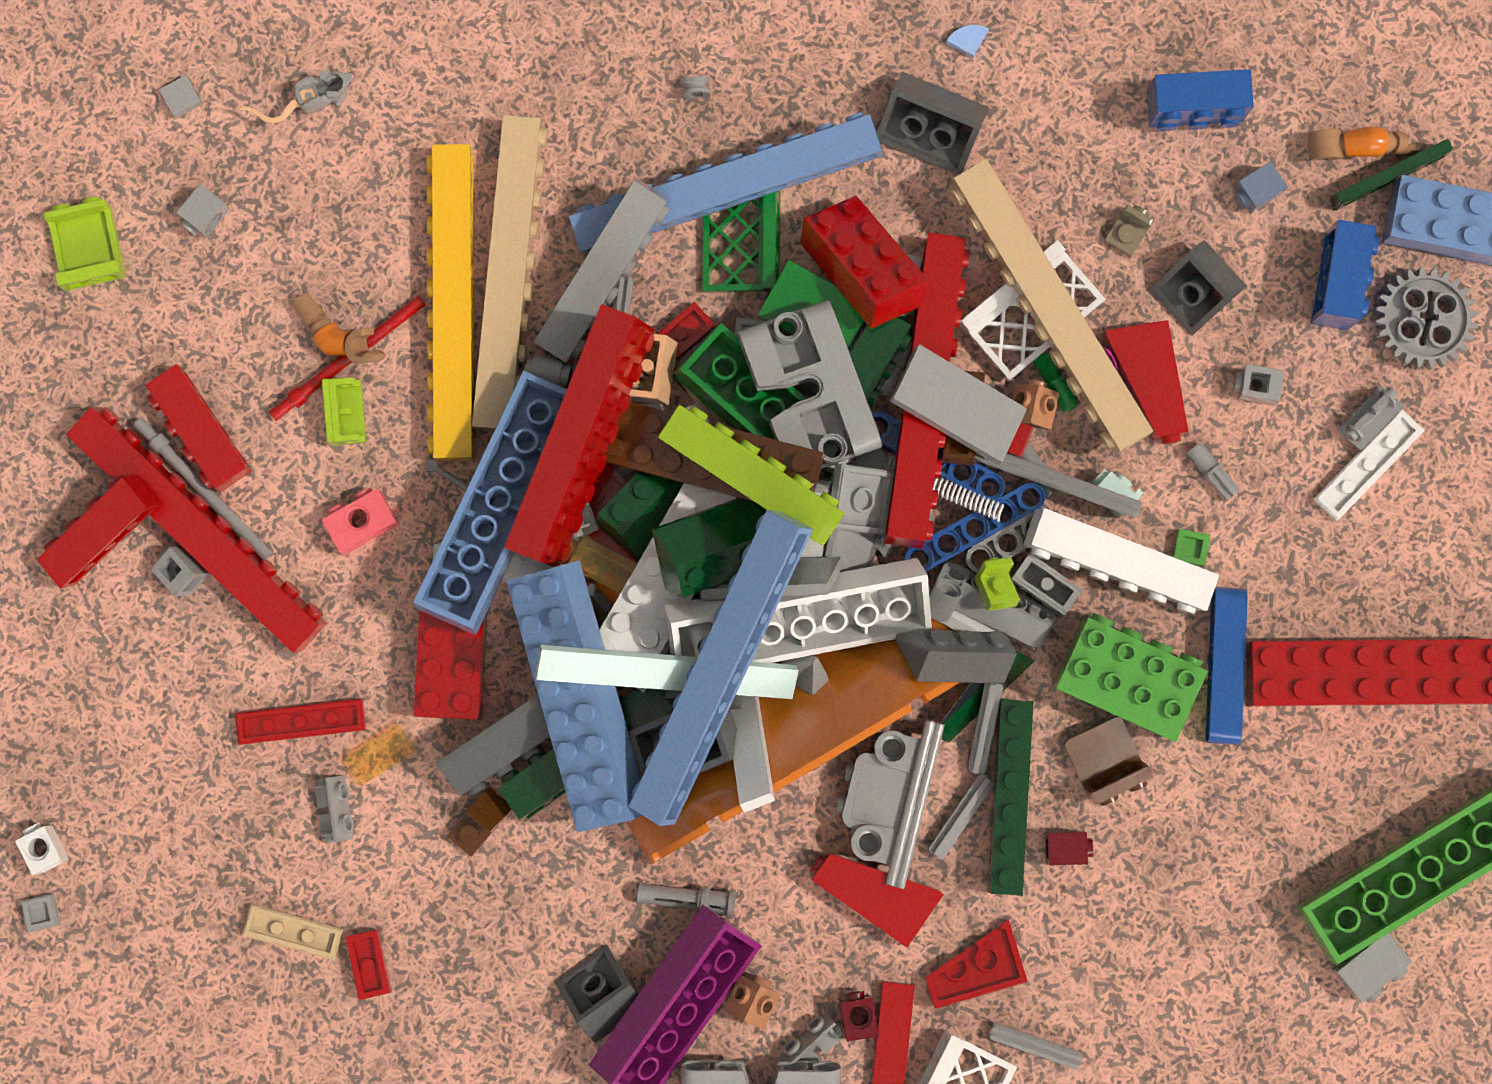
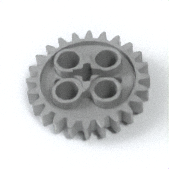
[1373,267,1479,370]

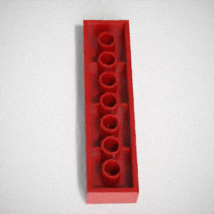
[504,304,655,567]
[1246,639,1492,707]

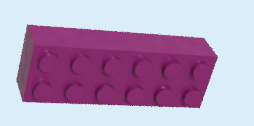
[589,905,762,1084]

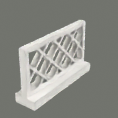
[960,240,1106,381]
[918,1030,1017,1084]

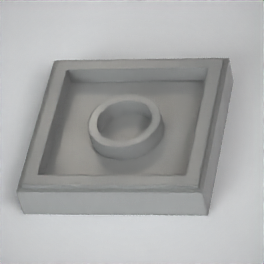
[831,463,895,535]

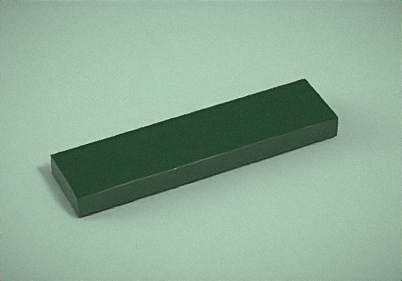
[1329,139,1453,211]

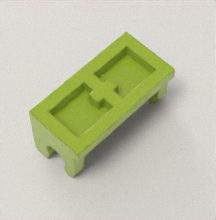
[322,377,367,446]

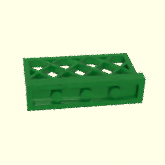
[702,190,781,293]

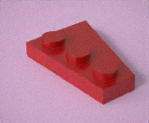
[925,919,1028,1010]

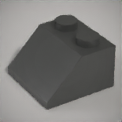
[1149,240,1247,336]
[554,944,640,1043]

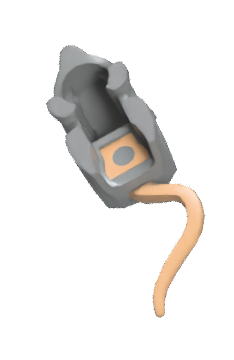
[239,69,353,123]

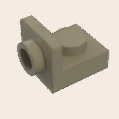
[1104,205,1154,258]

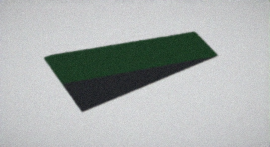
[940,651,1035,742]

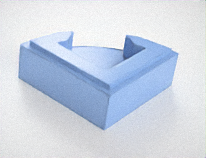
[946,25,989,58]

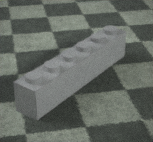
[534,178,670,363]

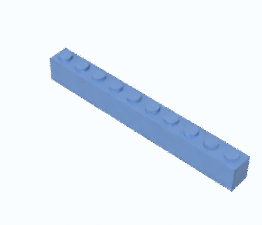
[569,113,884,256]
[629,510,813,826]

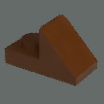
[447,787,512,857]

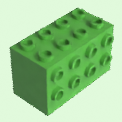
[1052,613,1208,742]

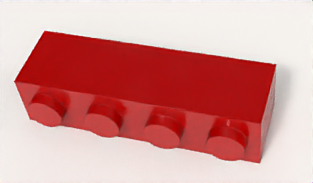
[145,364,252,492]
[36,475,160,589]

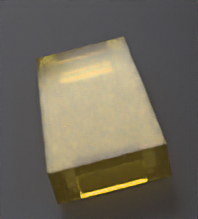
[569,536,637,593]
[345,724,417,786]

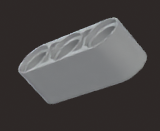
[963,513,1034,573]

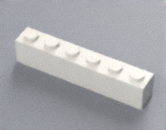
[1023,508,1219,615]

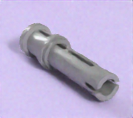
[637,882,736,919]

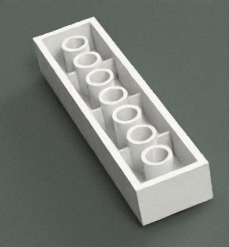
[599,484,736,693]
[664,558,932,663]

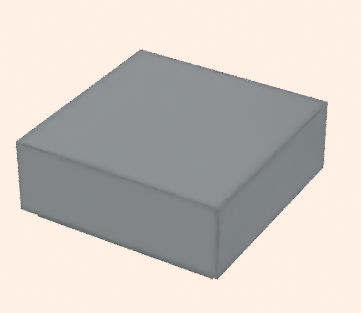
[159,75,203,119]
[20,894,61,933]

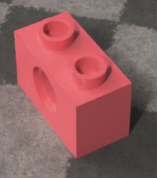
[322,488,400,555]

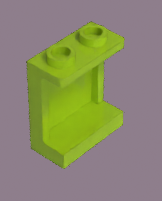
[43,197,127,291]

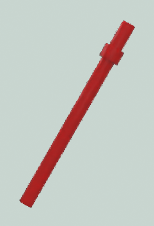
[268,296,426,421]

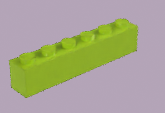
[658,404,845,546]

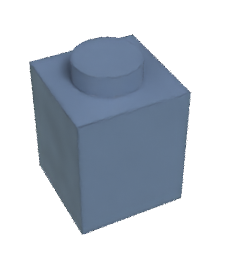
[1234,161,1288,213]

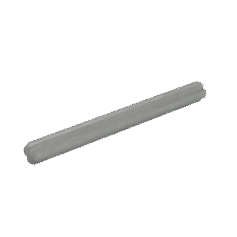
[975,452,1142,517]

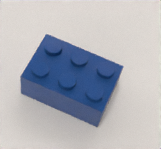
[1147,69,1254,132]
[1310,219,1379,330]

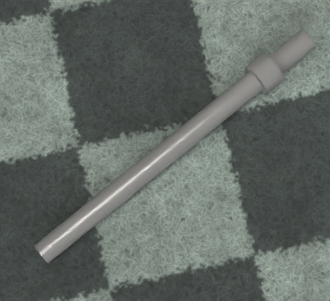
[133,417,273,560]

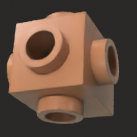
[1012,380,1059,430]
[723,974,781,1029]

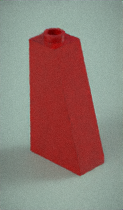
[1102,320,1189,445]
[810,853,944,947]

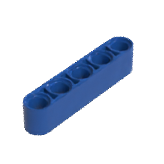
[872,411,1005,504]
[904,483,1046,572]
[1205,587,1248,745]

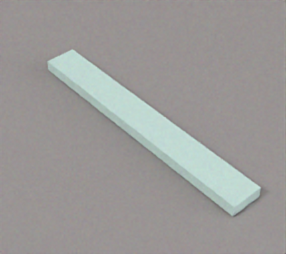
[535,645,799,699]

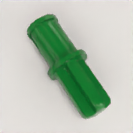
[1033,353,1081,414]

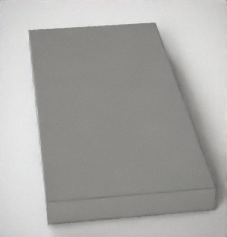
[890,344,1027,465]
[701,556,843,601]

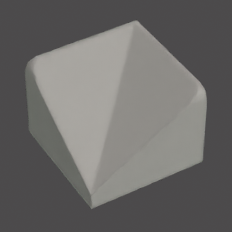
[782,655,829,695]

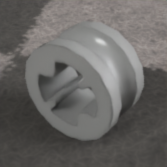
[681,76,710,99]

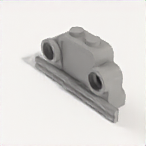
[836,720,945,889]

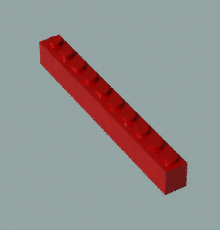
[884,232,970,549]
[66,407,327,653]

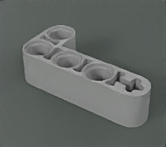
[929,562,1056,647]

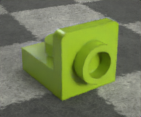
[974,557,1020,611]

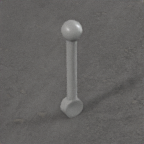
[425,459,469,491]

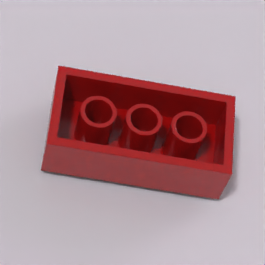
[800,195,929,329]
[414,610,488,720]

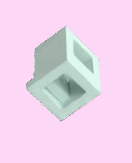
[1092,469,1144,519]

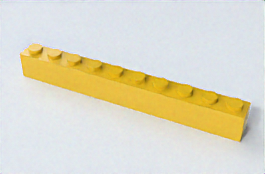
[427,144,475,462]

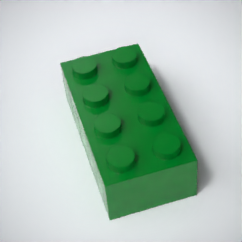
[675,323,807,439]

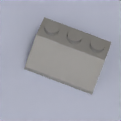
[825,529,885,572]

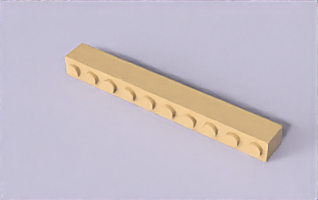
[472,115,548,432]
[950,159,1153,455]

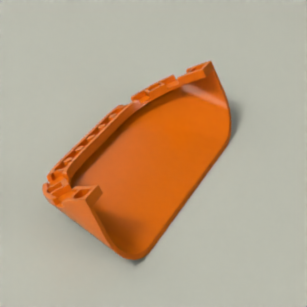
[626,618,960,864]

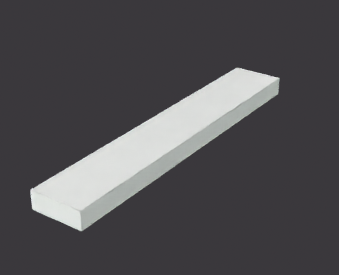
[731,695,775,813]

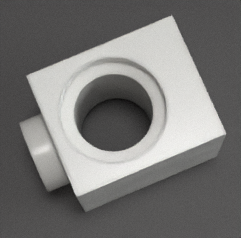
[15,823,69,875]

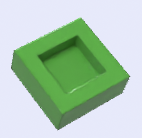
[1173,529,1210,567]

